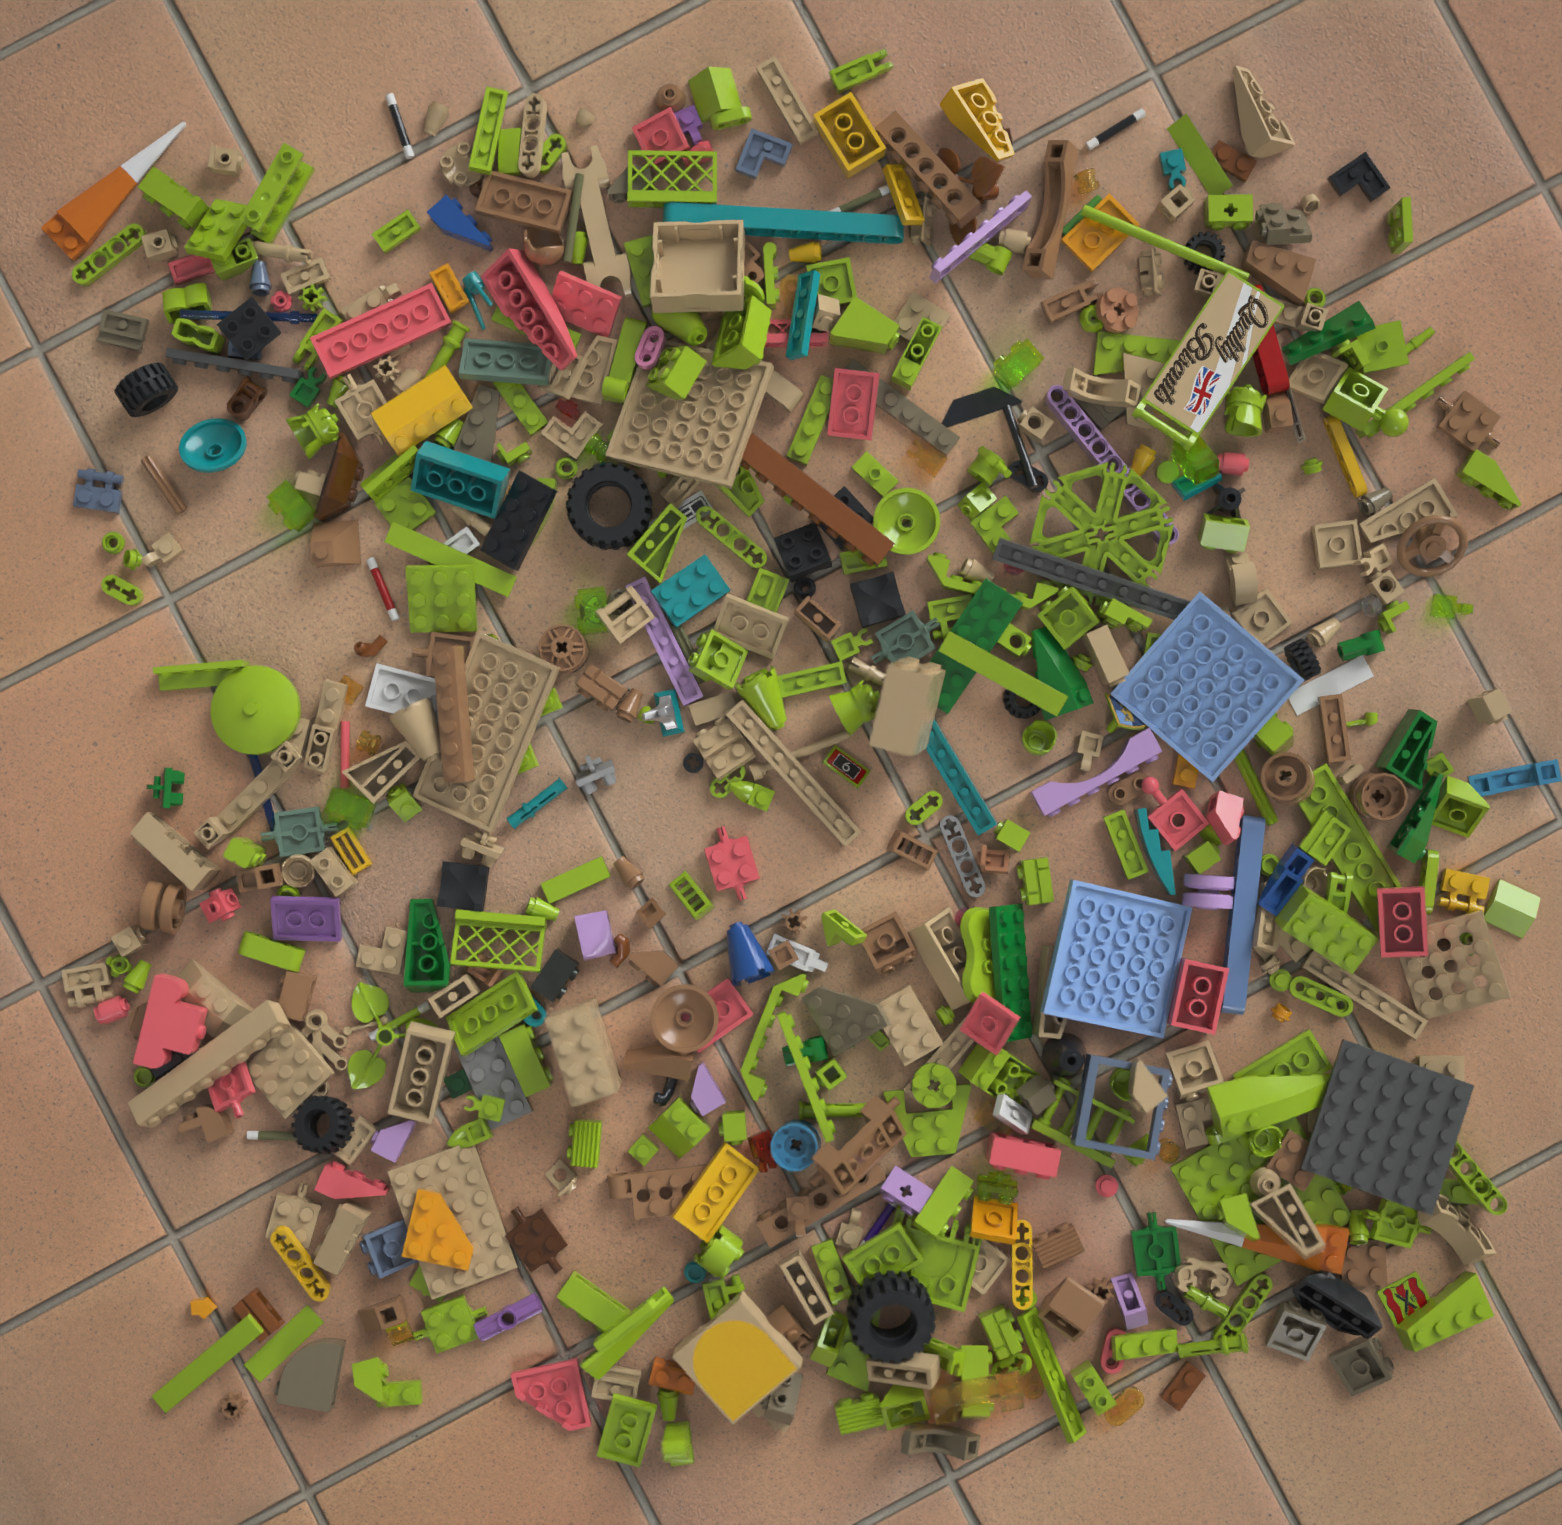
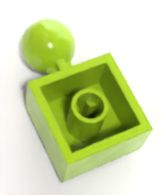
[1322,367,1409,437]

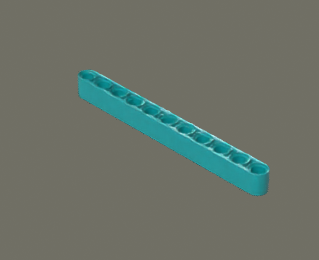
[663,202,904,244]

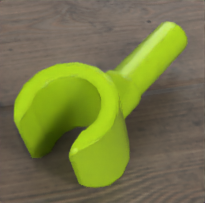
[1346,712,1378,727]

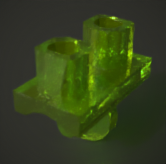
[976,1170,1019,1205]

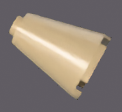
[389,698,441,763]

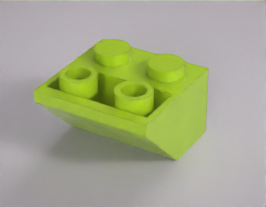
[645,346,707,400]

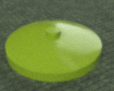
[211,665,301,755]

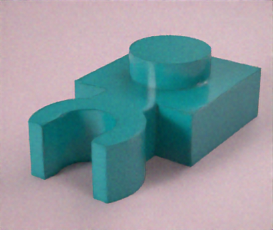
[1159,148,1186,191]

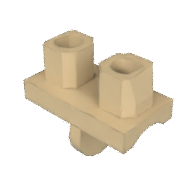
[460,830,504,868]

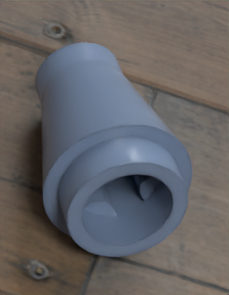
[249,261,272,296]

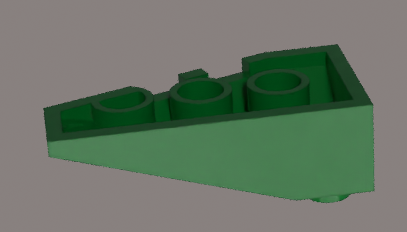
[1031,626,1094,721]
[1387,771,1443,864]
[403,899,450,993]

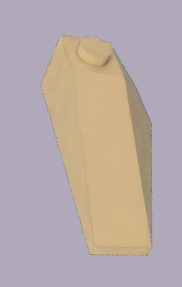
[1232,66,1295,158]

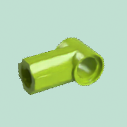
[968,243,1013,275]

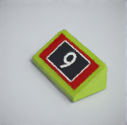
[822,745,871,789]

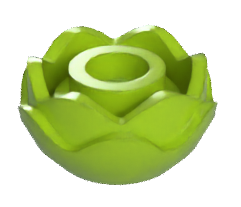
[1079,305,1105,333]

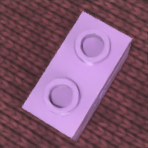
[880,1165,934,1217]

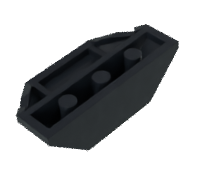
[1292,1272,1383,1339]

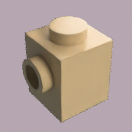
[141,229,180,263]
[812,294,840,332]
[111,925,149,957]

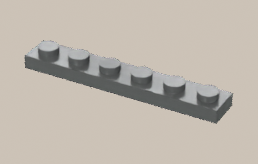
[165,348,304,384]

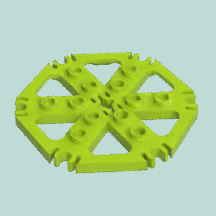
[1029,462,1174,606]

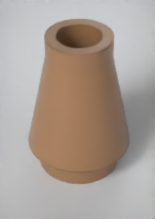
[616,688,643,723]
[614,856,645,890]

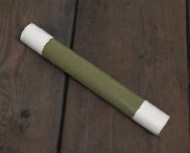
[830,184,890,212]
[247,1130,298,1141]

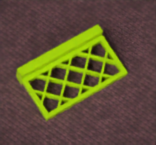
[627,150,717,208]
[450,910,547,973]

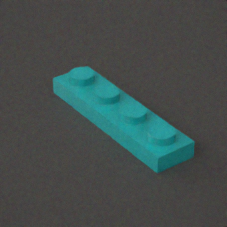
[785,270,820,360]

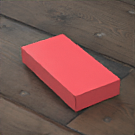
[168,255,215,286]

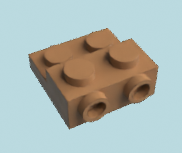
[860,911,918,975]

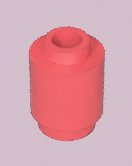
[1215,452,1249,476]
[94,995,130,1024]

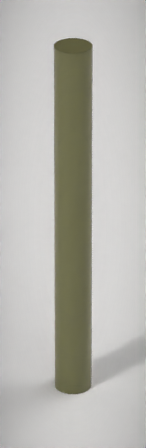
[563,173,584,264]

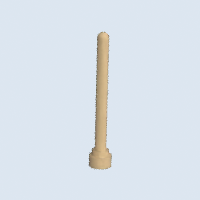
[748,730,850,781]

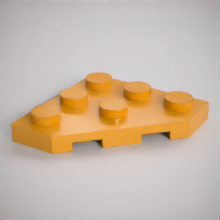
[402,1188,474,1271]

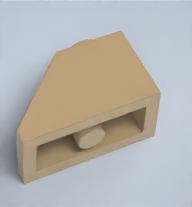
[1128,1058,1168,1113]

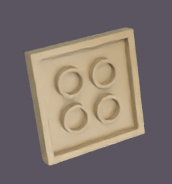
[247,1023,335,1119]

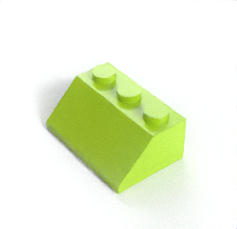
[712,295,772,370]

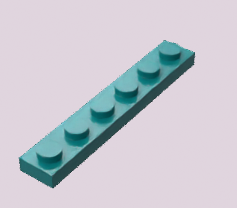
[926,718,998,836]

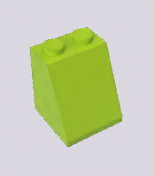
[829,296,901,354]

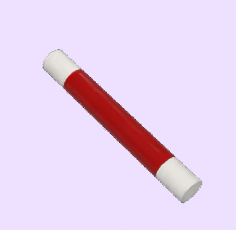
[366,557,400,622]

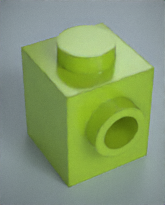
[815,1056,847,1091]
[719,1110,747,1145]

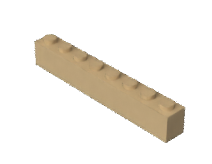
[128,1000,290,1128]

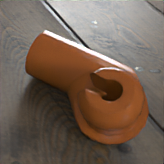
[354,634,388,657]
[609,934,630,968]

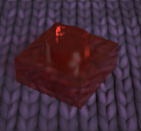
[555,399,581,421]

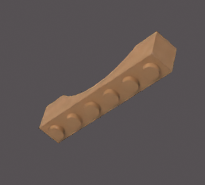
[1022,140,1079,279]

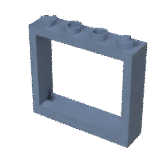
[1071,1053,1172,1160]

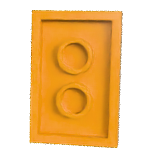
[1061,193,1140,273]

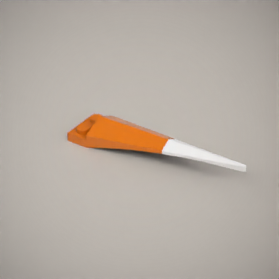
[41,122,186,262]
[1165,1219,1349,1274]

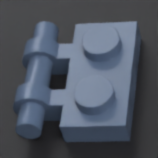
[73,468,124,513]

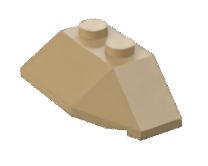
[177,959,254,1037]

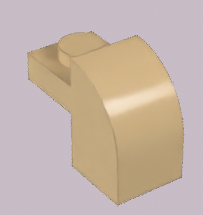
[1224,552,1258,606]

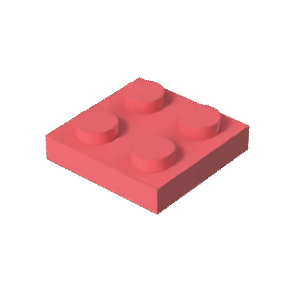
[632,107,691,169]
[959,992,1021,1056]

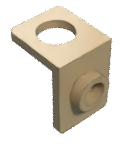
[545,1159,578,1197]

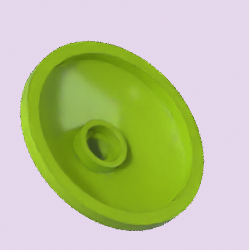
[873,488,940,555]

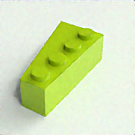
[1395,1271,1494,1352]

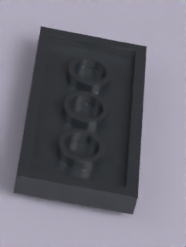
[480,471,558,571]

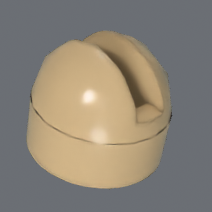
[576,108,596,128]
[1301,193,1321,214]

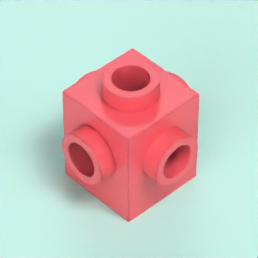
[199,888,241,924]

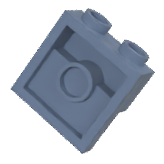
[359,1218,419,1279]

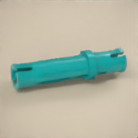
[506,777,568,829]

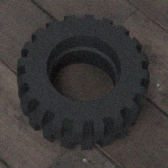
[566,462,653,550]
[846,1270,936,1363]

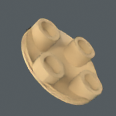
[440,142,483,187]

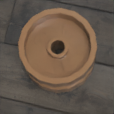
[1261,752,1315,805]
[139,881,186,934]

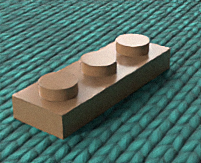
[1318,694,1351,763]

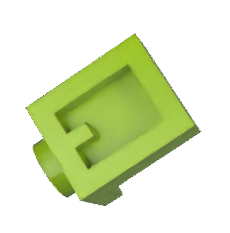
[958,482,997,521]

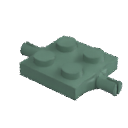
[871,610,941,664]
[261,806,339,857]

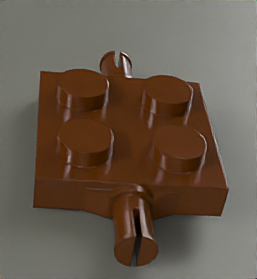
[505,1206,568,1274]

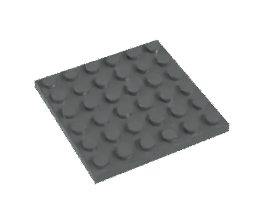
[1300,1039,1474,1215]

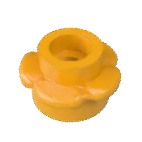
[1271,1003,1292,1023]

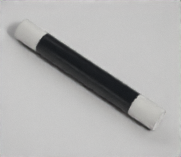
[385,93,415,159]
[1085,108,1146,151]

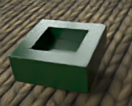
[444,1069,473,1099]

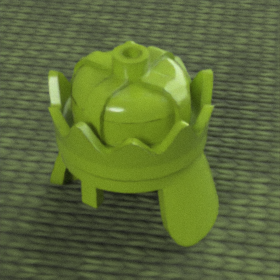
[1224,384,1267,437]
[286,403,339,460]
[829,680,881,736]

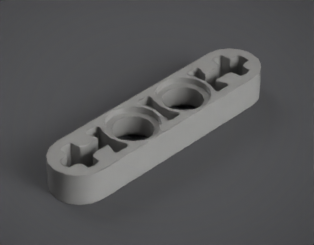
[939,815,986,897]

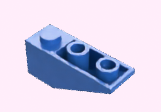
[427,194,494,252]

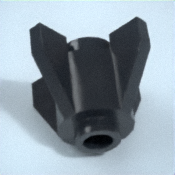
[1206,483,1246,518]

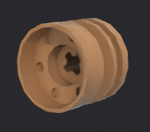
[538,624,589,674]
[1349,772,1408,821]

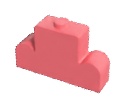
[133,973,208,1069]

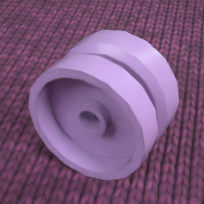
[1182,874,1234,910]

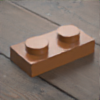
[1212,140,1257,183]
[1160,1360,1206,1411]

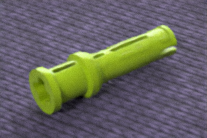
[423,319,471,378]
[798,1100,866,1121]
[1178,1332,1249,1358]

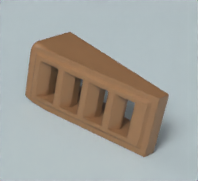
[887,830,938,870]

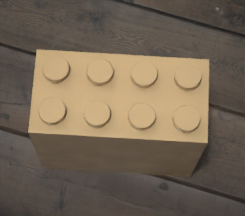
[869,657,946,757]
[544,998,623,1107]

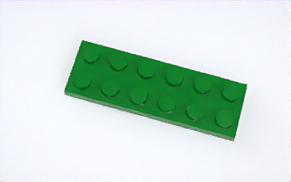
[930,578,1023,714]
[989,903,1032,1042]

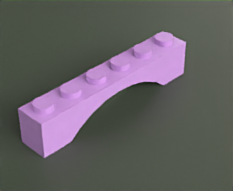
[1029,728,1162,817]

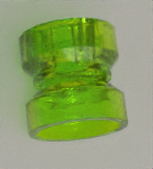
[584,433,610,464]

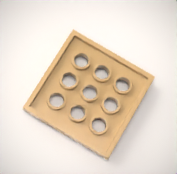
[1399,910,1511,1019]

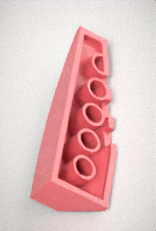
[480,248,577,371]

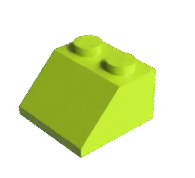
[648,1095,711,1159]

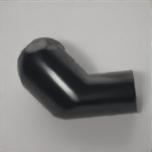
[653,1077,678,1106]

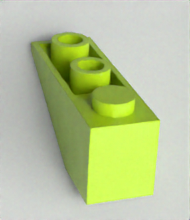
[891,317,942,391]
[1456,449,1521,510]

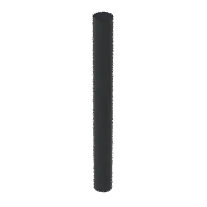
[1002,405,1039,489]

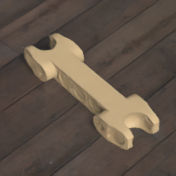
[562,145,632,298]

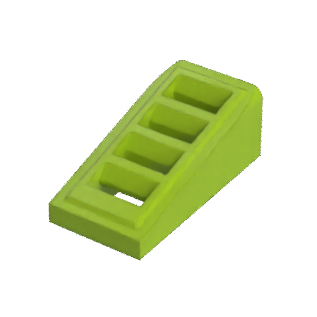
[668,871,715,920]

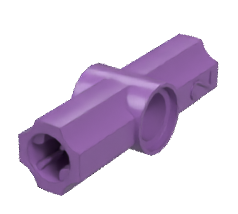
[474,1293,543,1342]

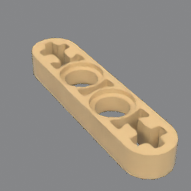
[518,93,547,178]

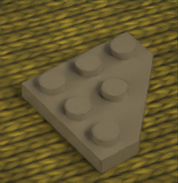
[802,986,891,1057]

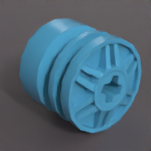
[771,1119,821,1171]

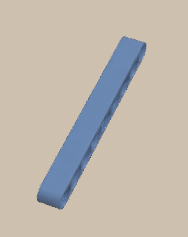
[1220,815,1265,1015]

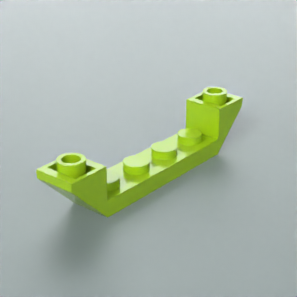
[926,552,1059,610]
[740,973,809,1101]

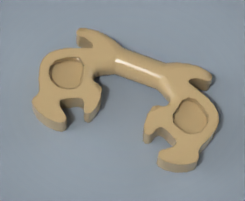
[1174,1256,1232,1297]

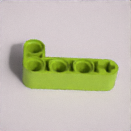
[601,317,648,405]
[662,1420,694,1467]

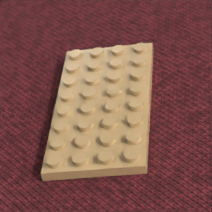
[412,632,560,833]

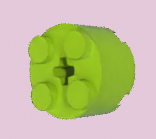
[693,1224,744,1279]

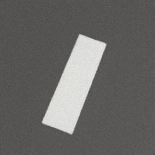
[1288,655,1374,716]

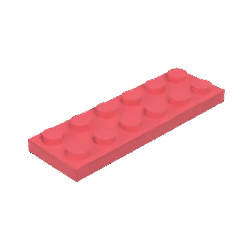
[310,283,452,380]

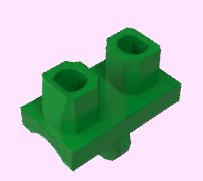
[146,768,185,808]

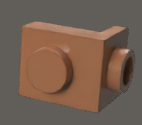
[977,845,1010,875]
[465,953,503,987]

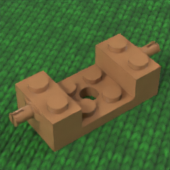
[808,1095,907,1196]

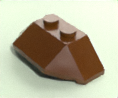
[314,432,364,522]

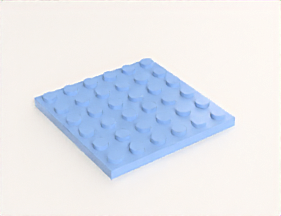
[1110,591,1304,782]
[1040,879,1193,1038]

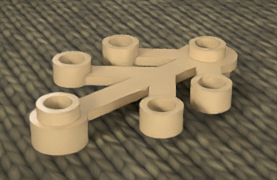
[301,1009,349,1096]

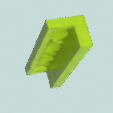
[153,660,249,691]

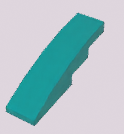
[1134,808,1176,895]

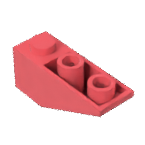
[314,1161,391,1199]

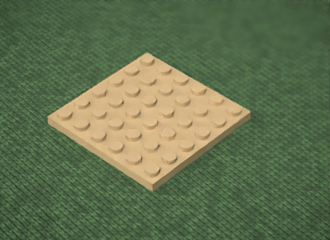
[605,338,774,489]

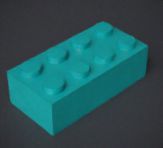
[410,441,510,519]

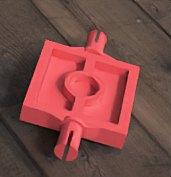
[704,826,760,901]
[208,1062,255,1118]

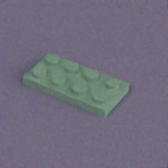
[458,338,552,386]

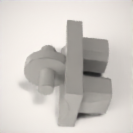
[575,755,616,795]

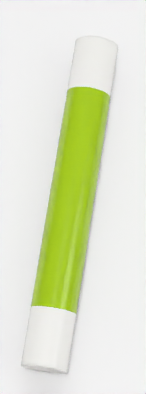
[369,1001,432,1041]

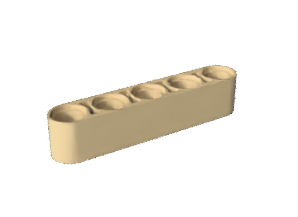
[705,329,804,413]

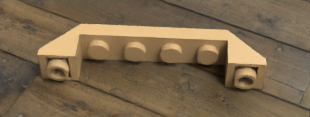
[1194,268,1328,332]
[194,741,302,849]

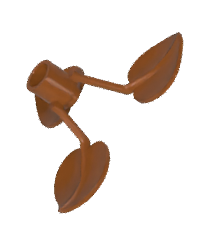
[937,148,1005,246]

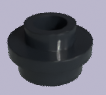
[794,577,816,599]

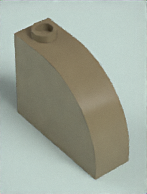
[274,1338,346,1413]

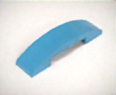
[1467,759,1562,797]

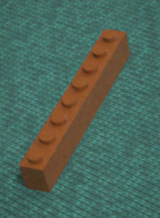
[740,433,895,567]

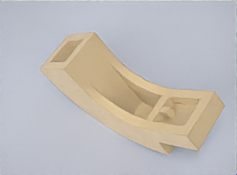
[1063,367,1141,407]

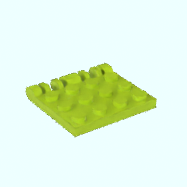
[893,1205,982,1312]

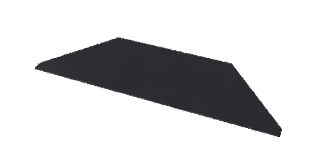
[941,387,1022,427]

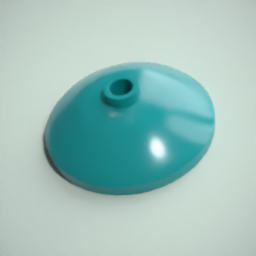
[179,418,247,473]

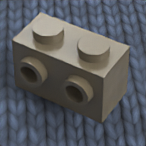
[762,1373,803,1426]

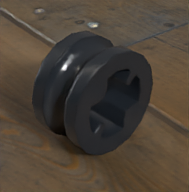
[683,753,703,773]

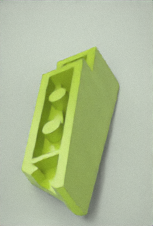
[580,1286,674,1380]

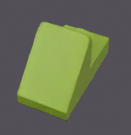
[821,909,867,947]

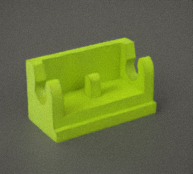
[921,1337,967,1377]

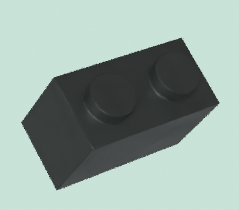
[531,948,580,1002]

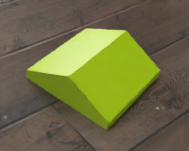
[1483,879,1541,938]

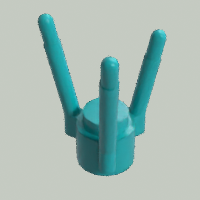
[462,271,493,330]

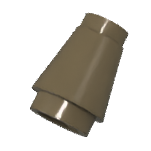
[1358,487,1393,516]

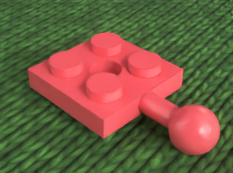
[1141,777,1210,852]

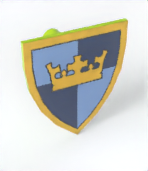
[1104,693,1147,733]

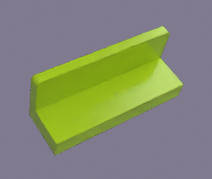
[360,445,418,503]

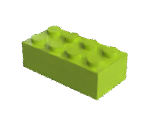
[1274,884,1379,974]

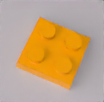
[970,1195,1018,1245]

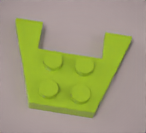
[884,1083,971,1157]

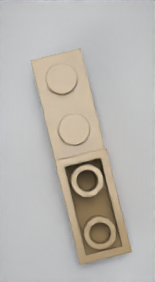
[303,679,348,773]

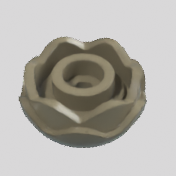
[607,589,632,616]

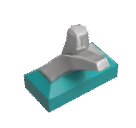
[641,689,685,737]

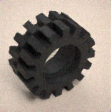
[1182,231,1226,275]
[1284,638,1321,682]
[1003,689,1041,719]

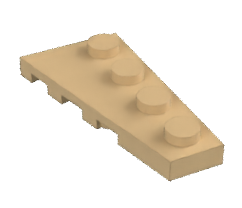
[1358,478,1458,544]

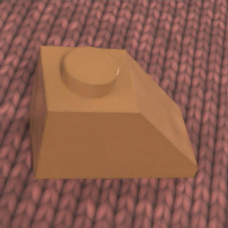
[1260,388,1294,433]

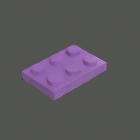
[270,896,342,942]

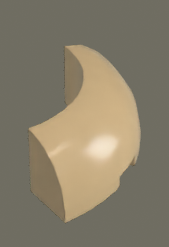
[1417,1194,1496,1266]

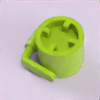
[967,446,1012,486]

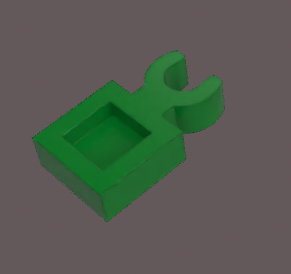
[289,366,327,409]

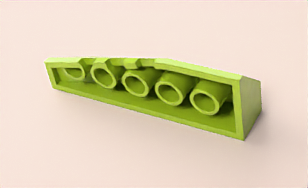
[1207,1073,1331,1138]

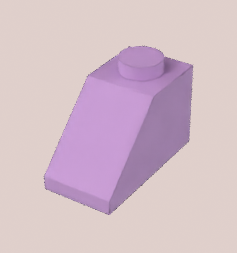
[690,1062,726,1117]
[370,1119,418,1163]
[1111,1272,1148,1330]

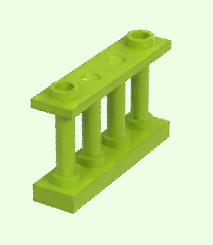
[239,143,315,244]
[1030,1076,1136,1169]

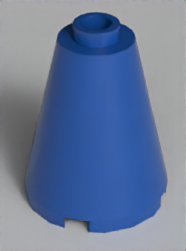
[726,922,775,986]

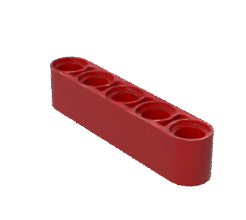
[1252,284,1290,396]

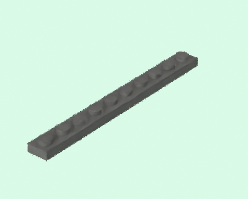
[992,537,1191,620]

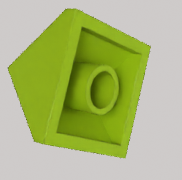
[688,66,742,123]

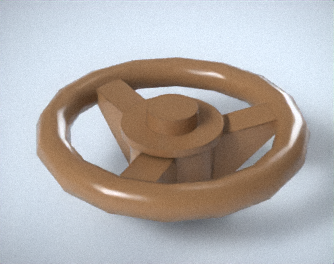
[1397,515,1468,577]

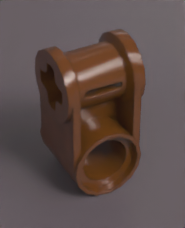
[227,376,268,421]

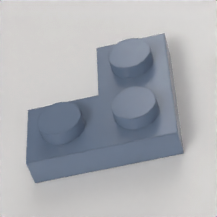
[736,128,793,179]

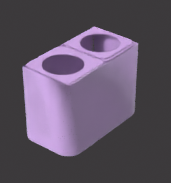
[575,910,616,961]

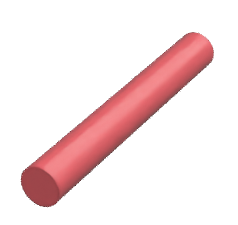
[340,721,350,788]

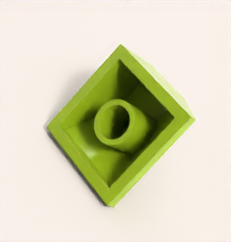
[1432,775,1490,838]
[880,1384,931,1431]

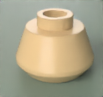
[1250,1167,1281,1198]

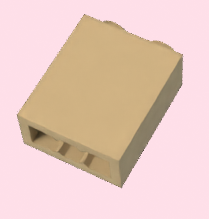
[1081,625,1129,687]

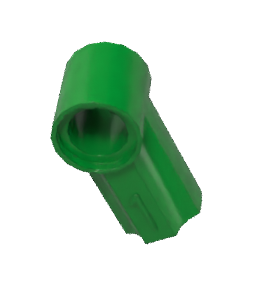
[1337,629,1385,661]
[782,1035,829,1066]

